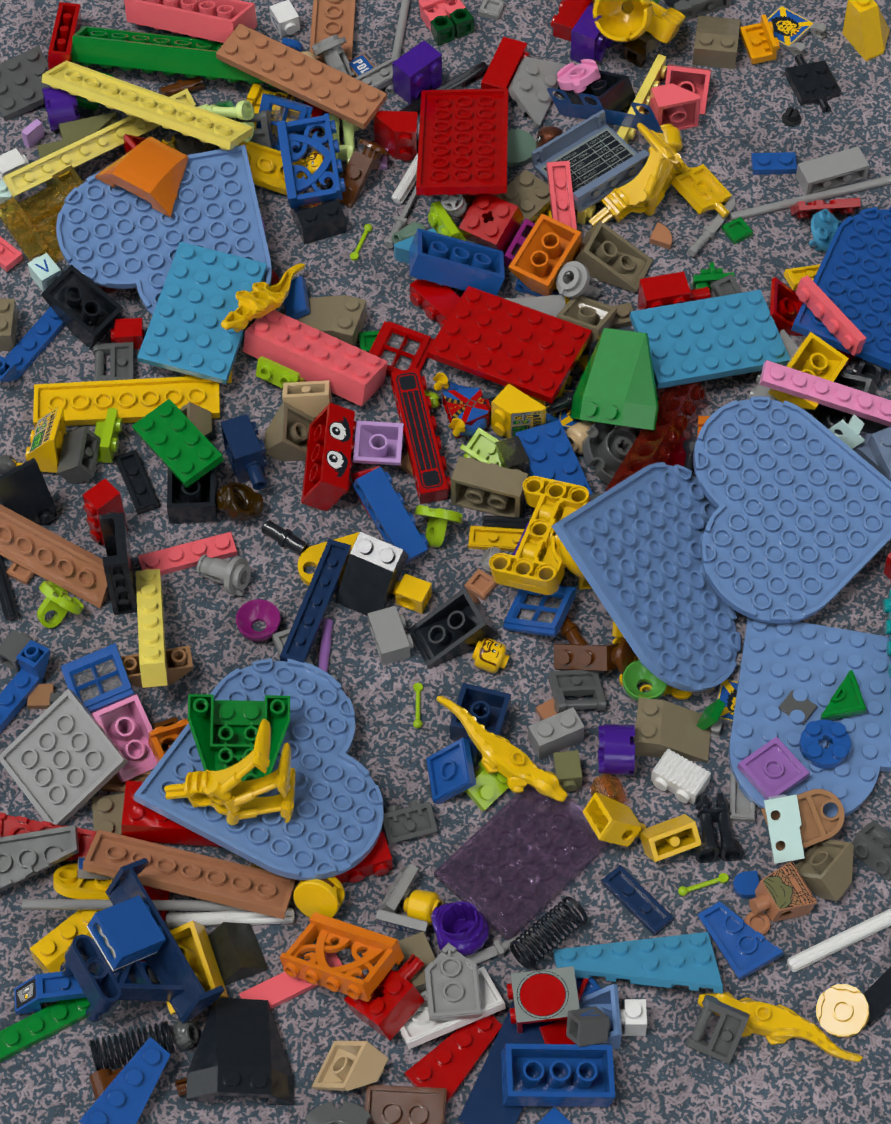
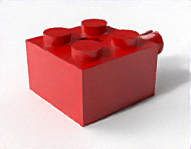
[456,194,524,253]
[637,271,711,310]
[344,954,425,1041]

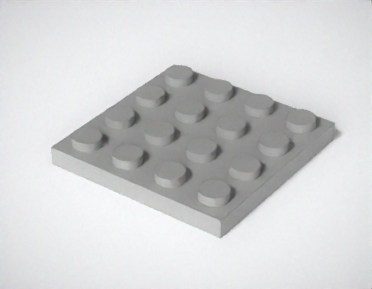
[0,689,129,826]

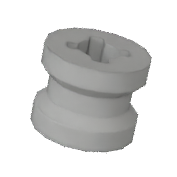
[442,194,467,217]

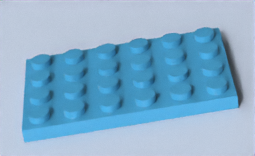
[137,242,267,384]
[629,290,790,389]

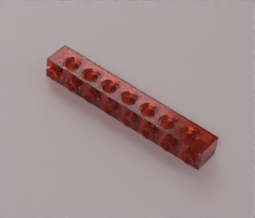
[605,381,705,492]

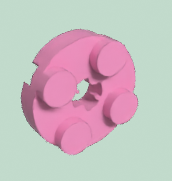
[557,59,601,93]

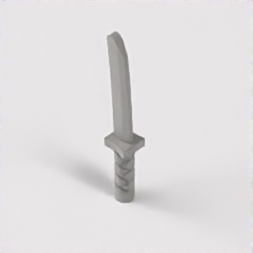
[385,187,417,248]
[687,196,736,257]
[465,929,535,964]

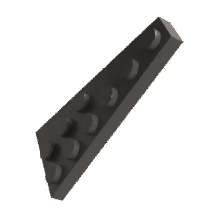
[0,825,79,892]

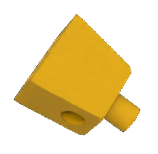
[582,792,646,847]

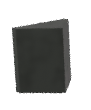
[208,922,268,986]

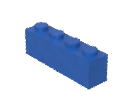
[352,466,428,564]

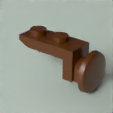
[336,139,389,207]
[554,638,636,675]

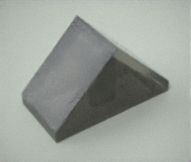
[495,436,530,477]

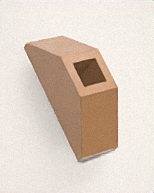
[119,645,193,688]

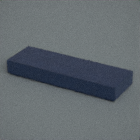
[601,865,674,936]

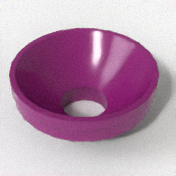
[236,599,280,641]

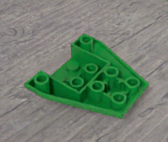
[188,694,290,796]

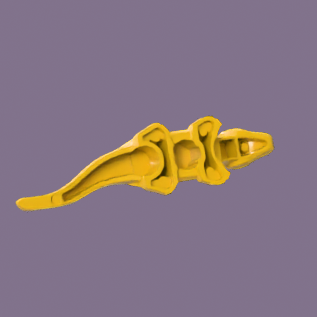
[221,263,305,332]
[436,696,567,802]
[698,991,863,1062]

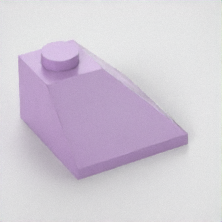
[353,421,403,465]

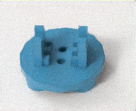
[809,209,842,252]

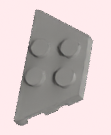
[508,57,566,128]

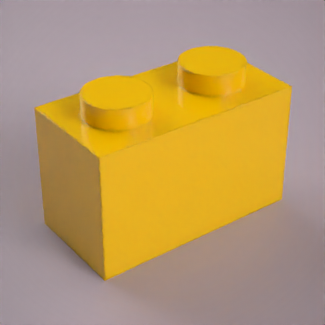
[639,814,701,862]

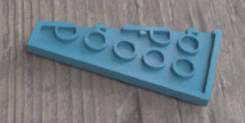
[553,932,723,994]

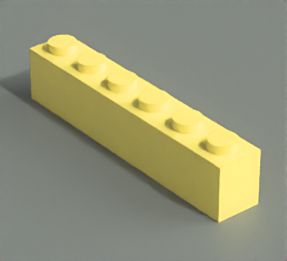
[136,569,168,688]

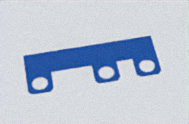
[547,88,664,134]

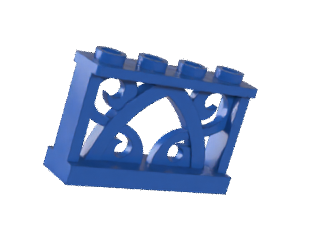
[276,113,346,209]

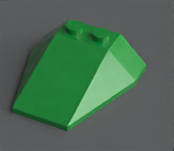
[570,328,658,430]

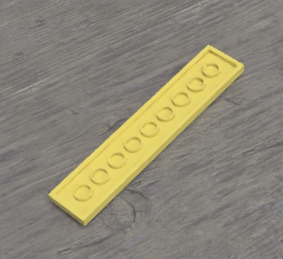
[42,60,253,150]

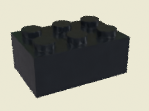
[167,446,218,523]

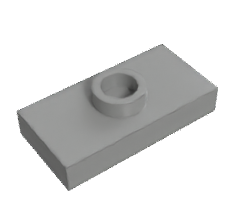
[378,864,419,912]

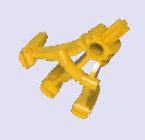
[588,123,685,227]
[164,719,296,825]

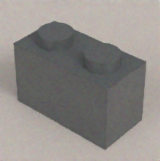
[57,427,101,484]

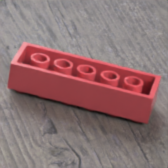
[124,0,257,43]
[243,310,388,406]

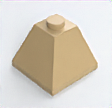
[312,1041,388,1091]

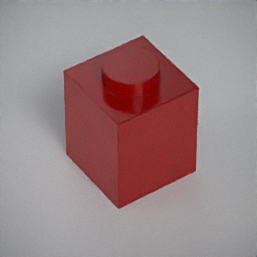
[111,318,144,349]

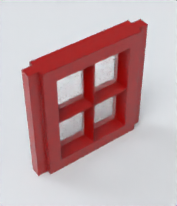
[369,321,434,376]

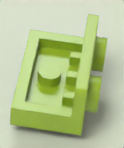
[428,201,466,241]
[255,356,307,389]
[94,408,123,463]
[460,427,518,468]
[461,761,509,811]

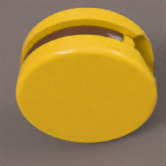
[293,876,345,918]

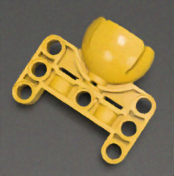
[592,0,686,43]
[489,476,591,595]

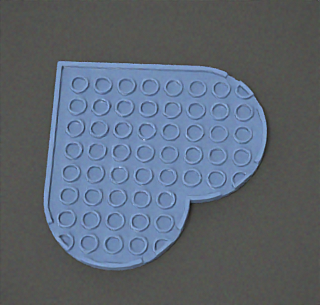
[56,145,272,316]
[693,396,891,624]
[552,462,741,692]
[728,617,891,818]
[134,658,384,880]

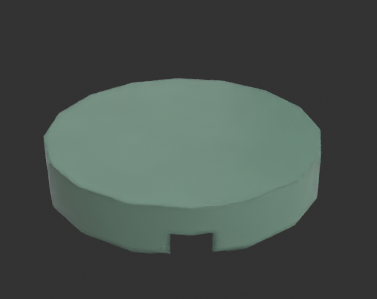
[507,129,536,167]

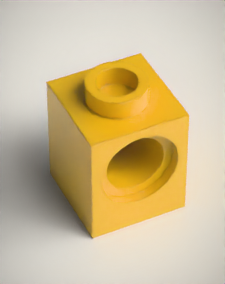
[393,574,432,614]

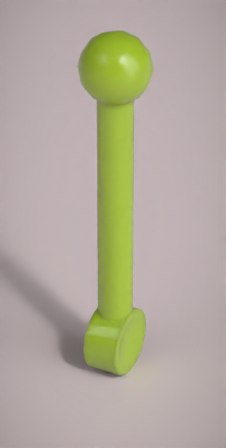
[350,224,373,261]
[413,683,423,729]
[678,873,729,896]

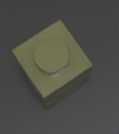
[553,750,582,792]

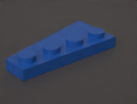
[78,1037,171,1124]

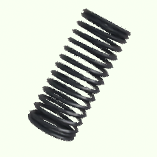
[510,896,588,969]
[89,1020,175,1071]

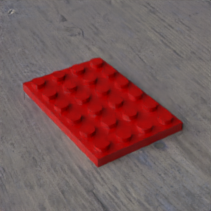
[427,286,592,403]

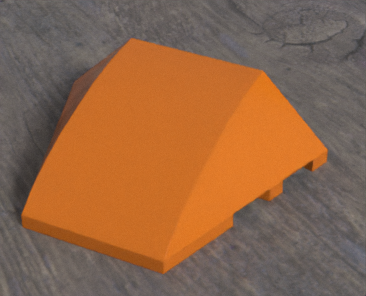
[95,137,189,218]

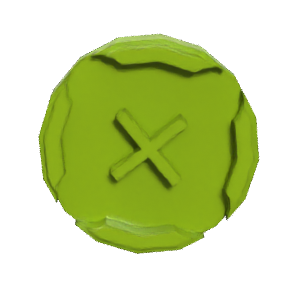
[415,505,463,548]
[37,580,84,628]

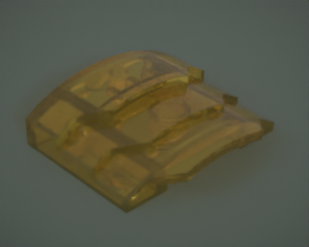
[0,165,83,263]

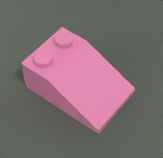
[91,694,158,783]

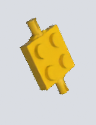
[671,164,732,219]

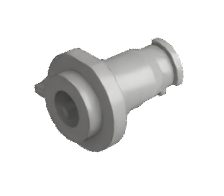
[311,34,355,76]
[556,261,601,300]
[196,554,251,596]

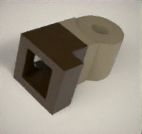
[623,31,658,68]

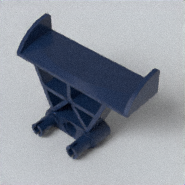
[60,858,225,1024]

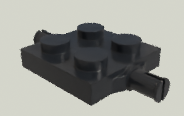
[784,54,841,113]

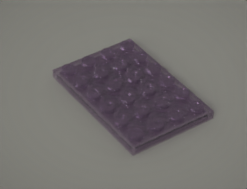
[434,784,611,940]

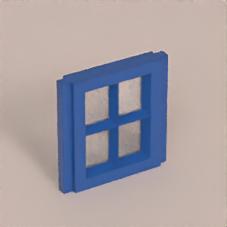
[256,93,313,158]
[503,585,577,637]
[61,643,135,713]

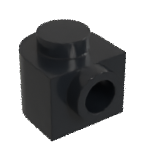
[851,359,881,386]

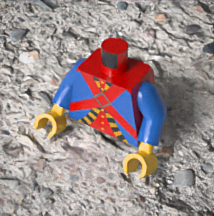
[433,372,496,439]

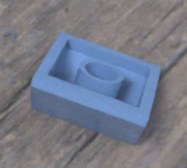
[579,984,622,1049]

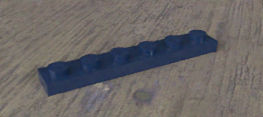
[280,539,351,663]

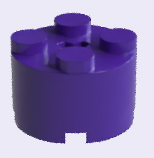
[42,86,80,131]
[598,724,635,775]

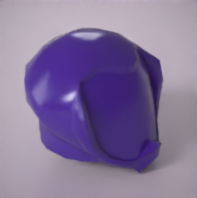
[431,901,489,956]

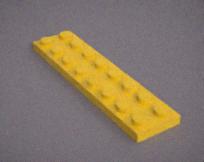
[33,376,220,428]

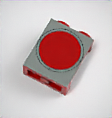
[506,966,580,1033]

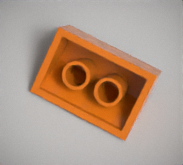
[508,214,582,296]

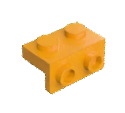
[739,14,780,65]

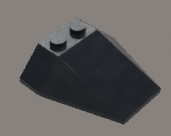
[186,997,294,1105]

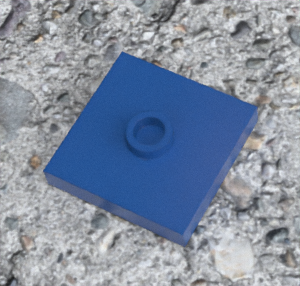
[426,738,476,804]

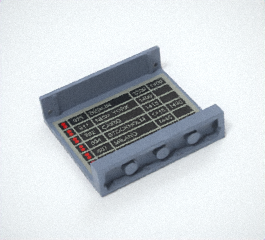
[531,110,650,213]

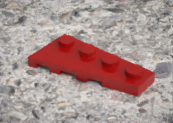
[0,812,97,861]
[404,1014,502,1104]

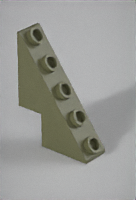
[37,112,118,190]

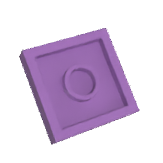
[737,736,810,800]

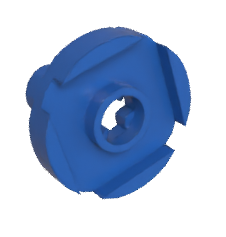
[799,720,851,769]

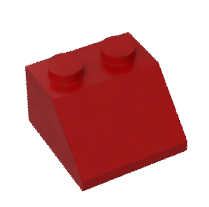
[374,111,418,161]

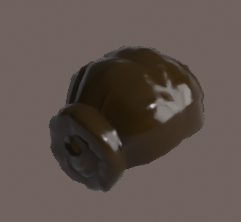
[216,482,263,521]

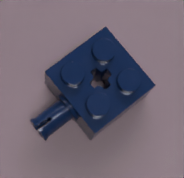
[220,414,268,490]
[450,683,511,765]

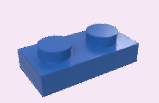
[751,152,797,175]

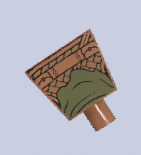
[749,861,817,922]

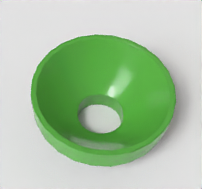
[622,660,667,701]

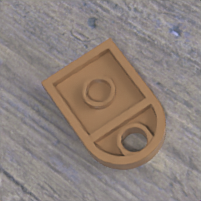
[761,789,844,851]

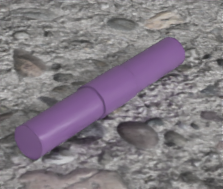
[318,619,333,673]

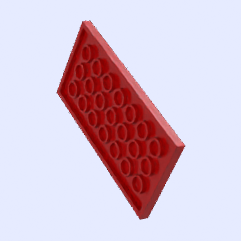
[416,88,508,196]

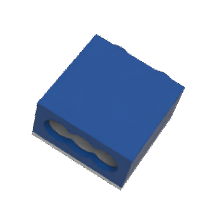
[87,895,166,971]

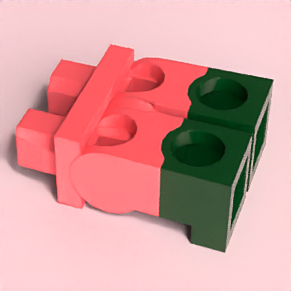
[418,0,474,46]

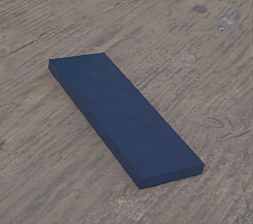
[458,1001,564,1124]

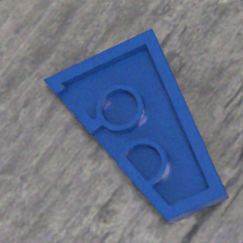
[697,901,784,981]

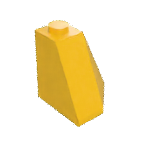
[842,0,890,61]

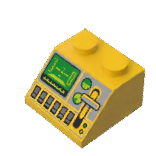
[491,384,546,439]
[25,406,67,473]

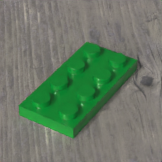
[132,399,224,488]

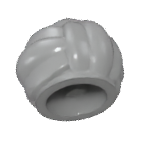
[480,547,503,573]

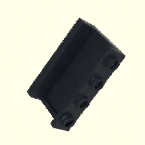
[99,512,137,615]

